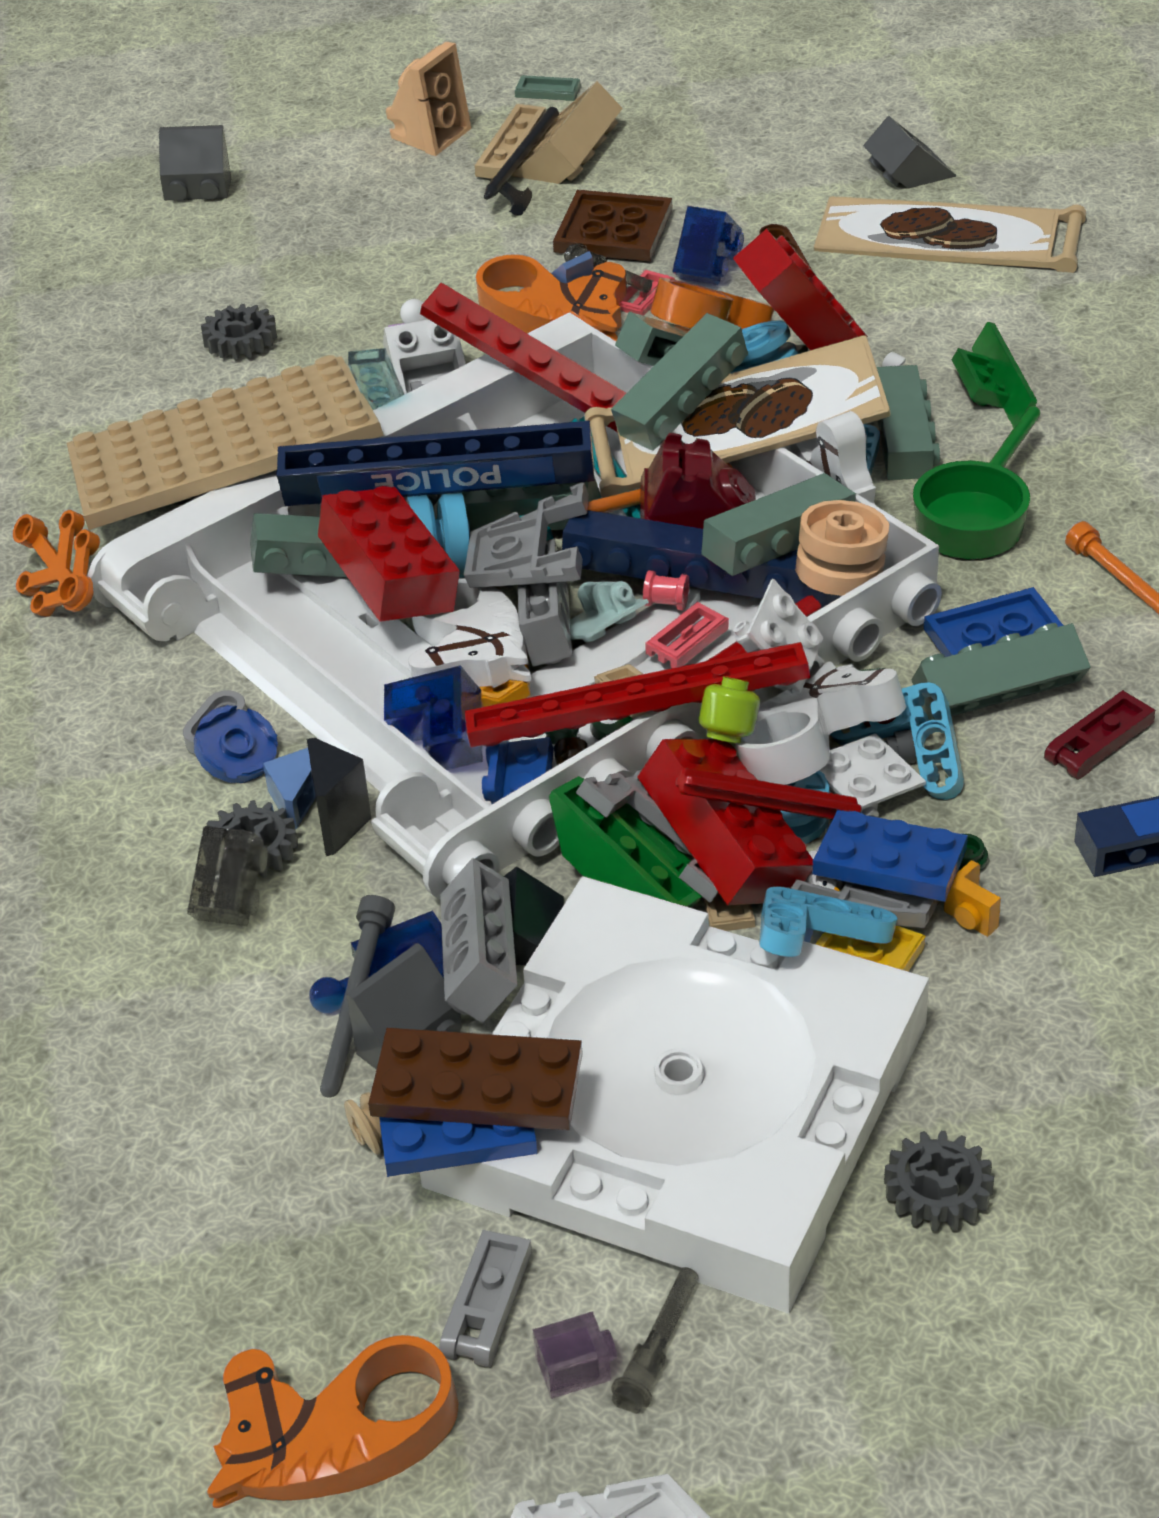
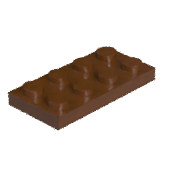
[368,1028,583,1130]

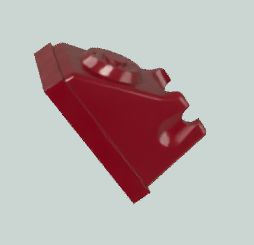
[640,433,756,529]

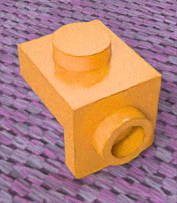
[944,860,1001,937]

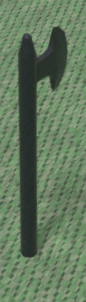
[484,107,559,215]

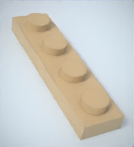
[475,104,546,179]

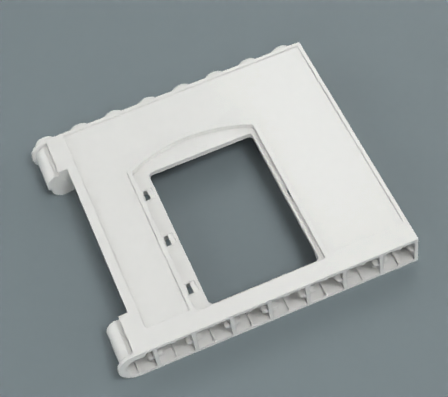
[88,312,942,900]

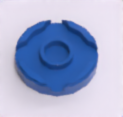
[194,705,278,783]

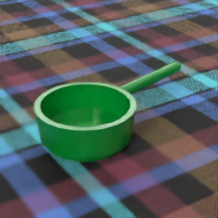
[913,406,1041,559]

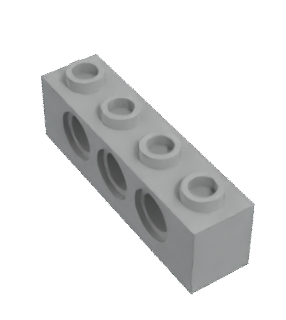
[518,539,572,666]
[440,858,517,1023]

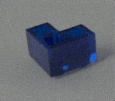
[672,206,744,285]
[384,665,483,770]

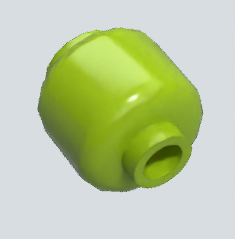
[699,677,760,743]

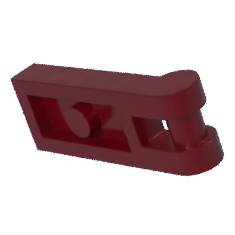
[1044,690,1156,780]

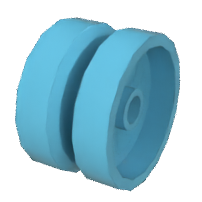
[406,492,470,578]

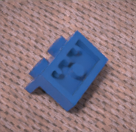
[482,737,554,804]

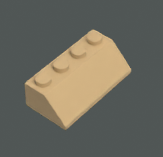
[512,81,623,184]

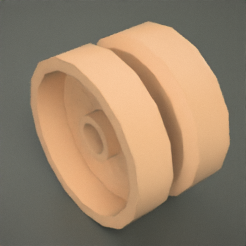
[795,500,890,596]

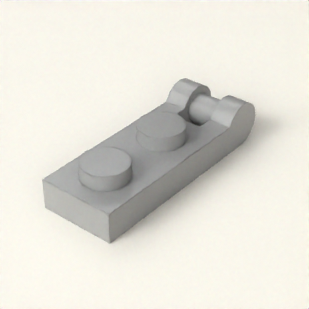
[439,1230,532,1368]

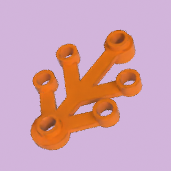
[13,510,100,617]

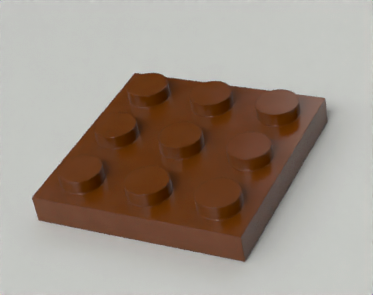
[553,189,673,261]

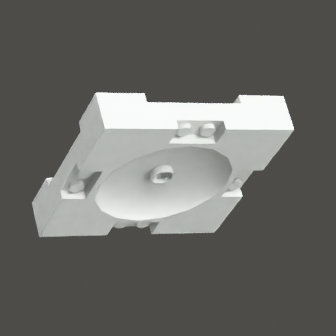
[420,876,929,1314]

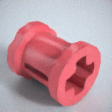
[643,570,690,611]

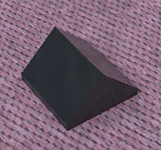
[306,738,371,856]
[504,866,564,965]

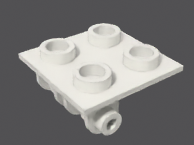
[733,579,824,693]
[820,733,926,817]

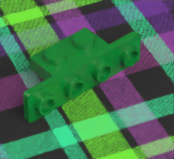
[951,322,1037,428]

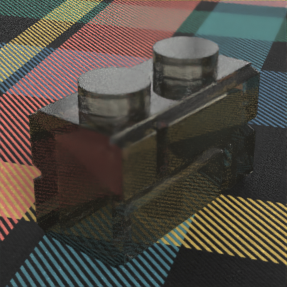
[187,826,268,927]

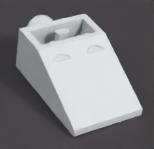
[383,299,466,398]

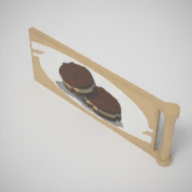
[814,196,1087,273]
[584,336,891,498]

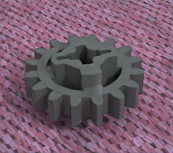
[201,304,277,359]
[202,800,298,881]
[884,1130,994,1231]

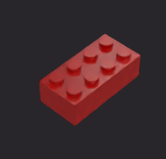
[733,228,868,351]
[318,486,460,622]
[637,739,813,905]

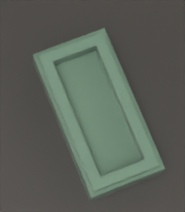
[515,75,581,101]

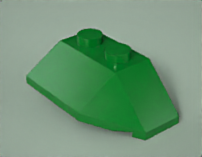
[549,776,703,908]

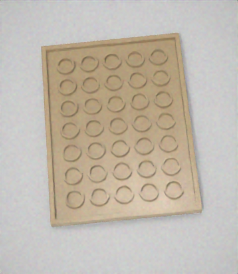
[67,355,384,530]

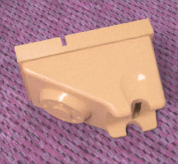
[386,42,471,156]

